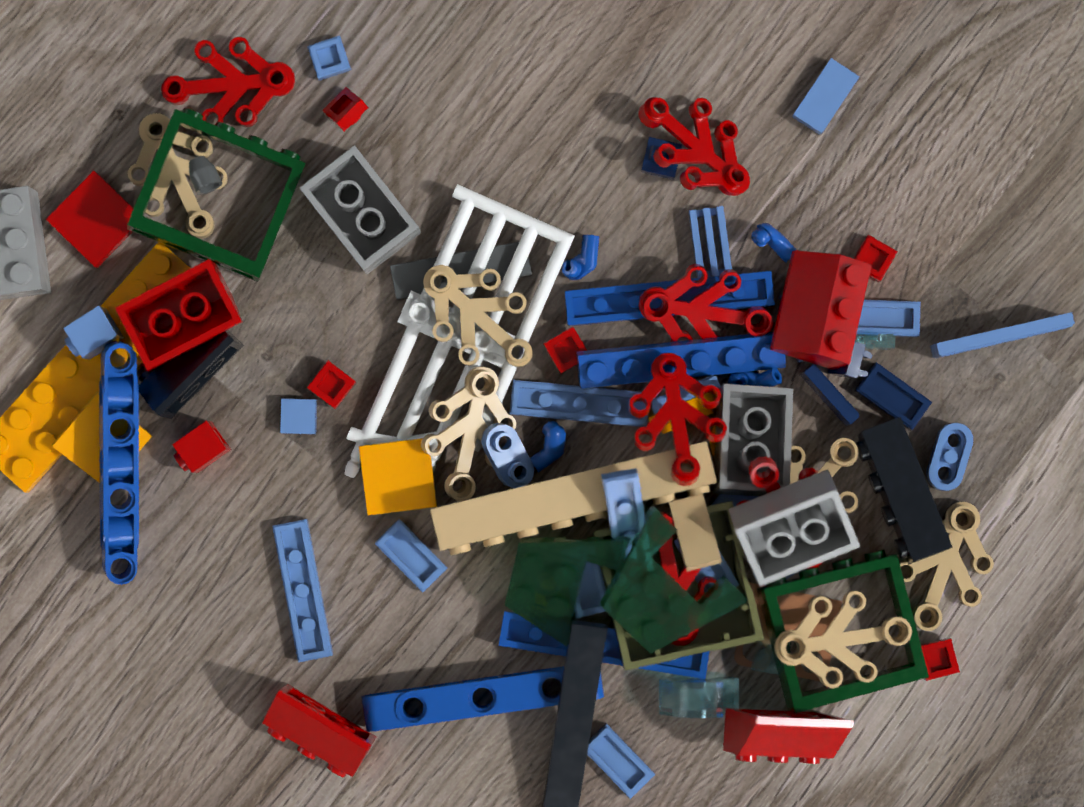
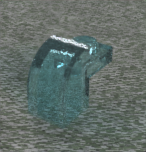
[659,677,739,718]

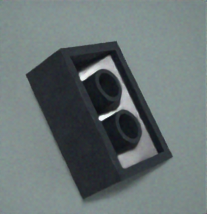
[138,330,244,419]

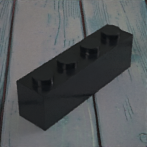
[855,417,953,565]

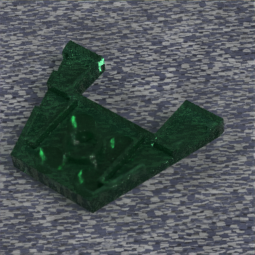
[600,505,748,654]
[505,536,631,647]

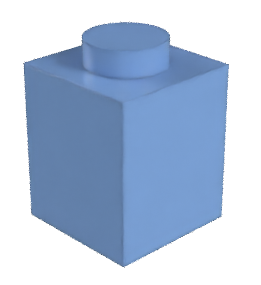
[63,306,125,360]

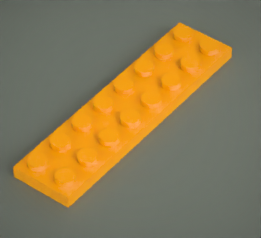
[0,242,191,493]

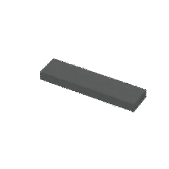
[390,242,532,300]

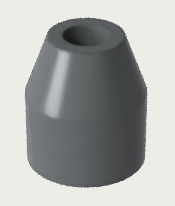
[189,156,223,195]

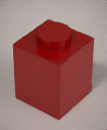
[172,420,232,474]

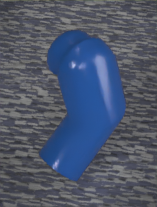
[751,223,797,263]
[561,235,600,280]
[728,368,782,387]
[530,421,566,472]

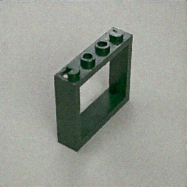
[127,108,306,282]
[757,549,929,713]

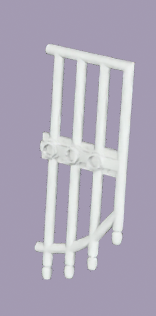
[344,184,575,478]

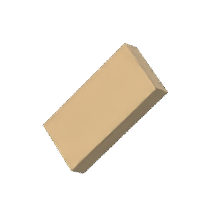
[669,494,721,571]

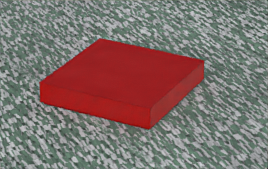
[46,170,134,268]

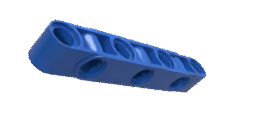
[99,341,139,585]
[361,666,604,732]

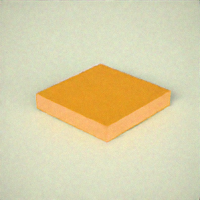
[52,391,152,483]
[359,438,437,516]

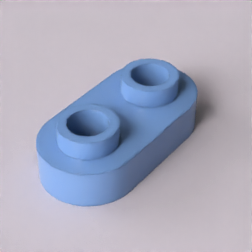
[481,423,534,488]
[926,423,973,491]

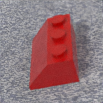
[770,250,872,369]
[115,259,243,371]
[262,684,377,778]
[723,708,853,764]

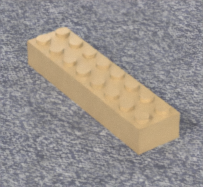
[430,441,717,556]

